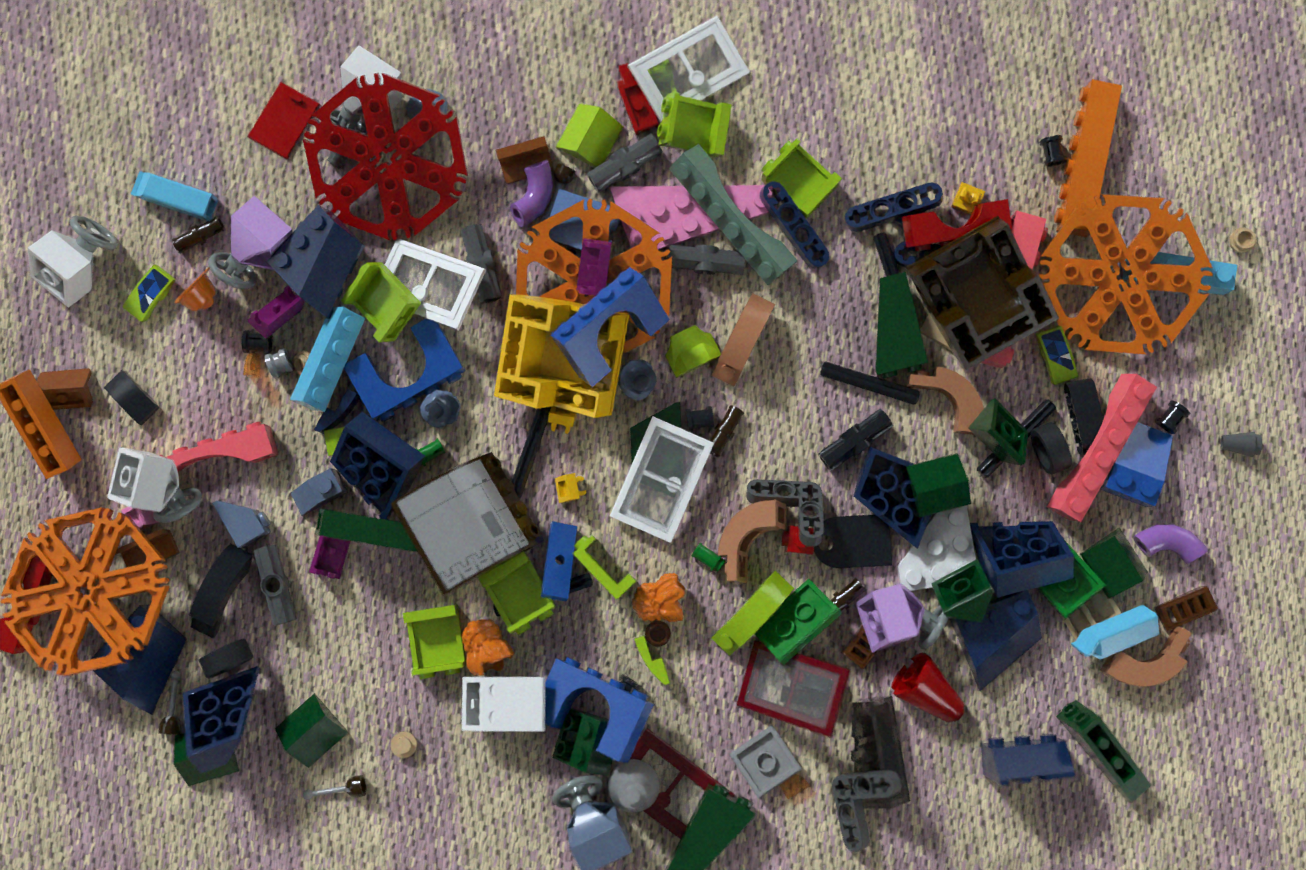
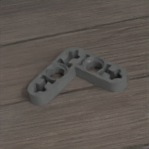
[746,479,824,547]
[832,770,901,852]

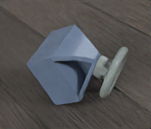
[552,775,632,870]

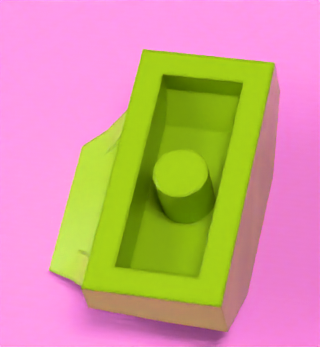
[665,325,721,378]

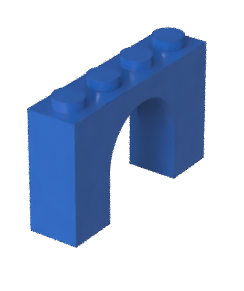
[551,267,670,387]
[344,319,466,422]
[545,657,654,763]

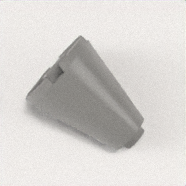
[607,759,660,813]

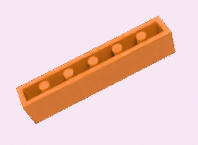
[1054,79,1122,237]

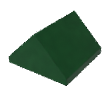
[969,398,1028,466]
[906,453,971,517]
[1080,528,1148,599]
[931,559,994,623]
[275,693,348,768]
[173,733,240,786]

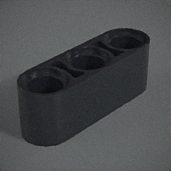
[1064,378,1103,456]

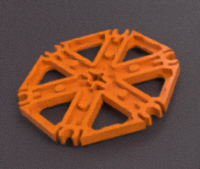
[1038,194,1213,355]
[516,199,672,355]
[1,507,170,676]

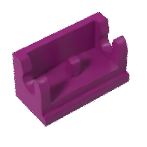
[576,238,612,296]
[247,285,305,339]
[309,536,351,579]

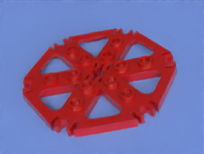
[303,73,468,240]

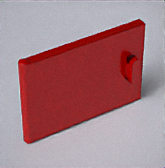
[247,82,320,159]

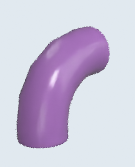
[510,160,553,227]
[1133,524,1208,564]

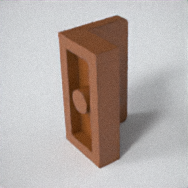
[496,136,554,184]
[37,368,93,410]
[115,529,180,567]

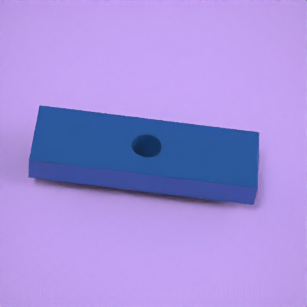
[541,521,577,602]

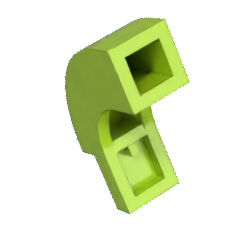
[711,571,794,656]

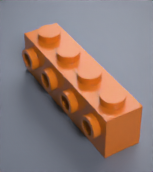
[0,369,82,479]

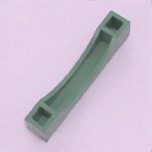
[669,144,798,285]

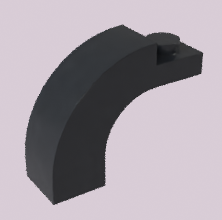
[189,543,253,638]

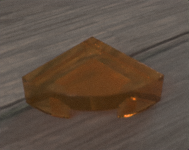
[243,353,261,378]
[780,774,810,799]

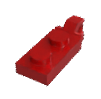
[617,63,659,135]

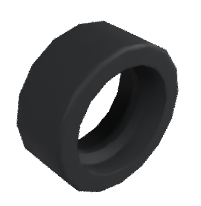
[1031,422,1072,475]
[199,639,254,679]

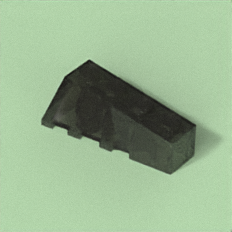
[850,696,910,809]

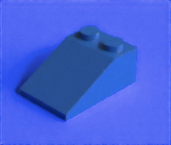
[1100,422,1173,507]

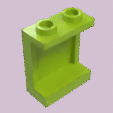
[657,91,732,157]
[761,138,842,219]
[341,262,421,343]
[573,535,636,600]
[478,552,557,635]
[403,604,466,679]

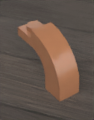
[711,293,775,386]
[906,367,984,435]
[718,500,786,584]
[1100,627,1192,686]

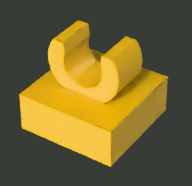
[951,182,985,215]
[548,406,577,434]
[555,473,587,503]

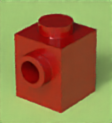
[781,526,814,555]

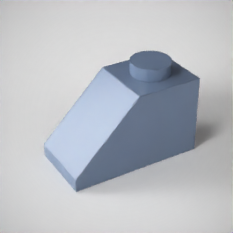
[291,468,348,516]
[212,501,271,548]

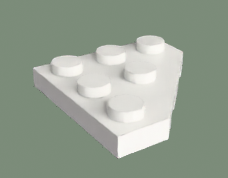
[897,505,976,591]

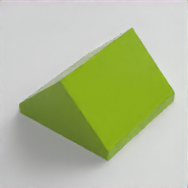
[556,103,624,168]

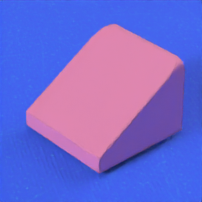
[121,506,158,530]

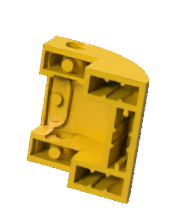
[494,294,629,418]

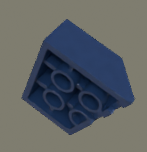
[267,205,365,319]
[330,412,425,520]
[853,446,931,549]
[970,521,1074,598]
[949,590,1042,691]
[90,604,187,715]
[183,666,260,773]
[981,734,1075,786]

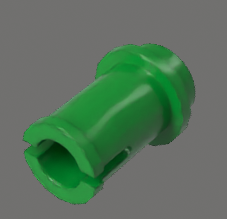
[415,438,446,467]
[691,543,726,573]

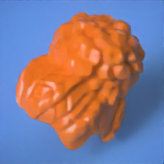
[632,573,685,622]
[462,619,514,676]

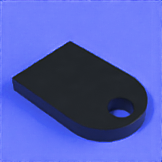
[814,514,892,568]

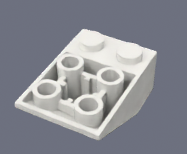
[462,676,545,731]

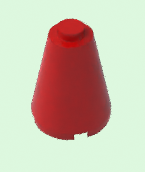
[891,652,964,723]

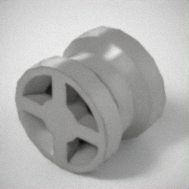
[264,348,295,379]

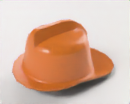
[175,267,216,311]

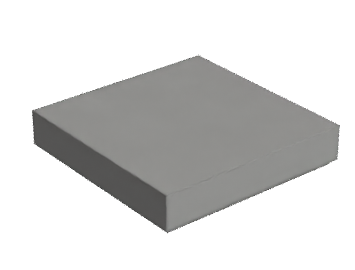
[729,725,802,799]

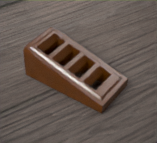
[1154,586,1218,631]
[841,624,877,670]

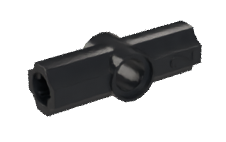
[818,408,894,472]

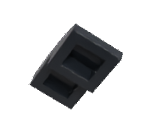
[104,370,160,426]

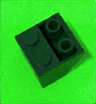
[552,708,613,776]

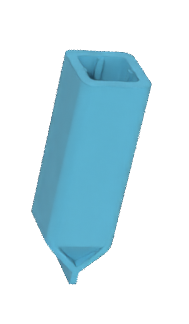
[131,171,218,221]
[1071,605,1159,660]

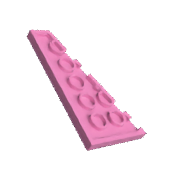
[610,185,778,250]

